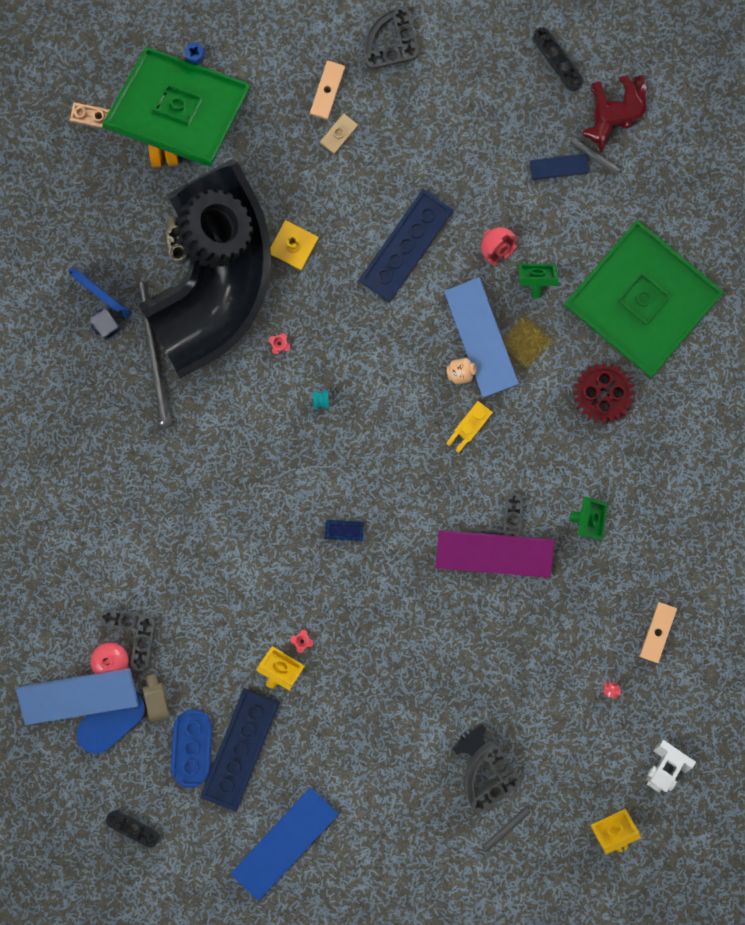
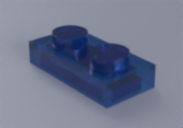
[325,520,364,541]

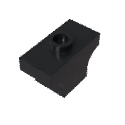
[452,723,487,757]

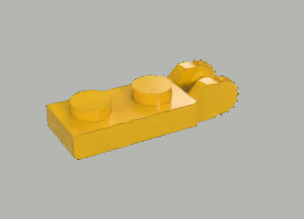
[446,401,493,453]

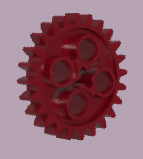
[572,362,636,425]

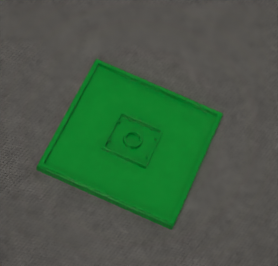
[102,47,251,167]
[563,220,724,379]

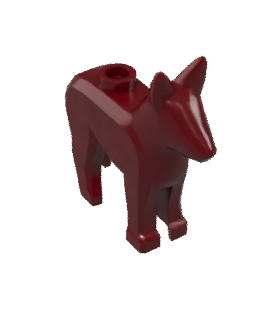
[582,75,646,153]

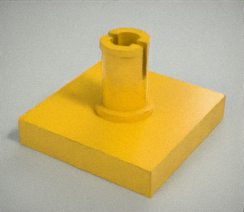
[270,220,319,271]
[256,646,305,690]
[590,809,641,854]

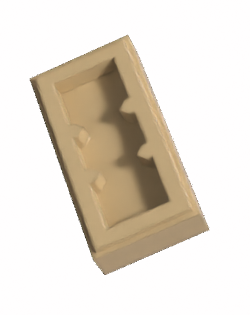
[320,113,358,155]

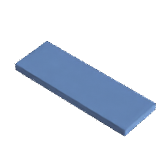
[444,277,519,398]
[16,668,139,725]

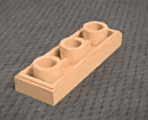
[310,60,345,120]
[70,102,110,129]
[639,602,677,663]

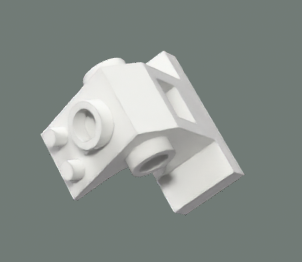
[646,740,696,793]

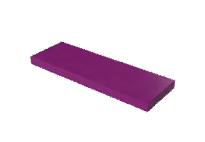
[435,530,554,578]

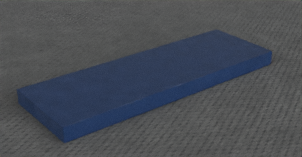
[358,189,454,303]
[200,688,280,812]

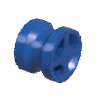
[185,42,205,65]

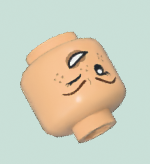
[447,358,476,384]

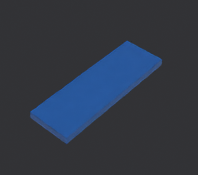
[230,787,339,901]

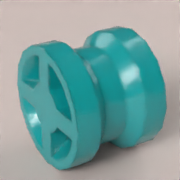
[313,390,329,410]

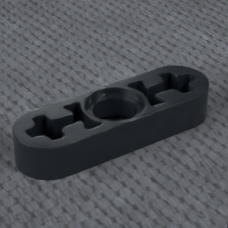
[106,810,159,847]

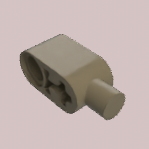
[166,217,188,264]
[143,674,170,723]

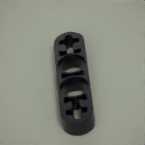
[533,27,583,91]

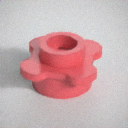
[269,333,290,354]
[291,630,313,653]
[603,682,622,699]

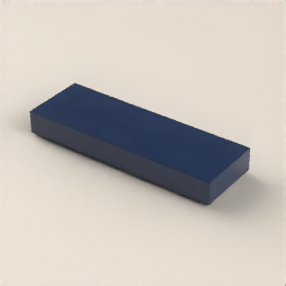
[529,154,588,180]

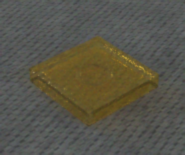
[503,315,552,369]

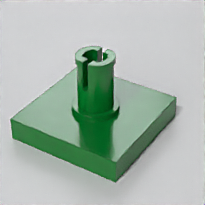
[517,264,559,298]
[569,497,608,541]

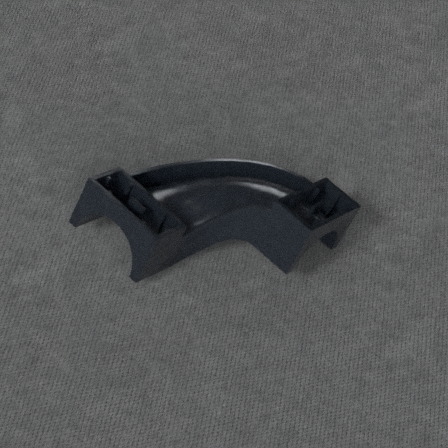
[139,159,271,379]

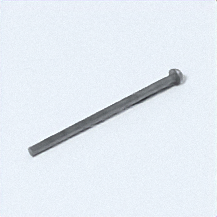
[138,281,172,429]

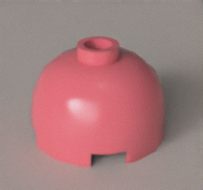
[480,227,519,265]
[90,642,129,674]

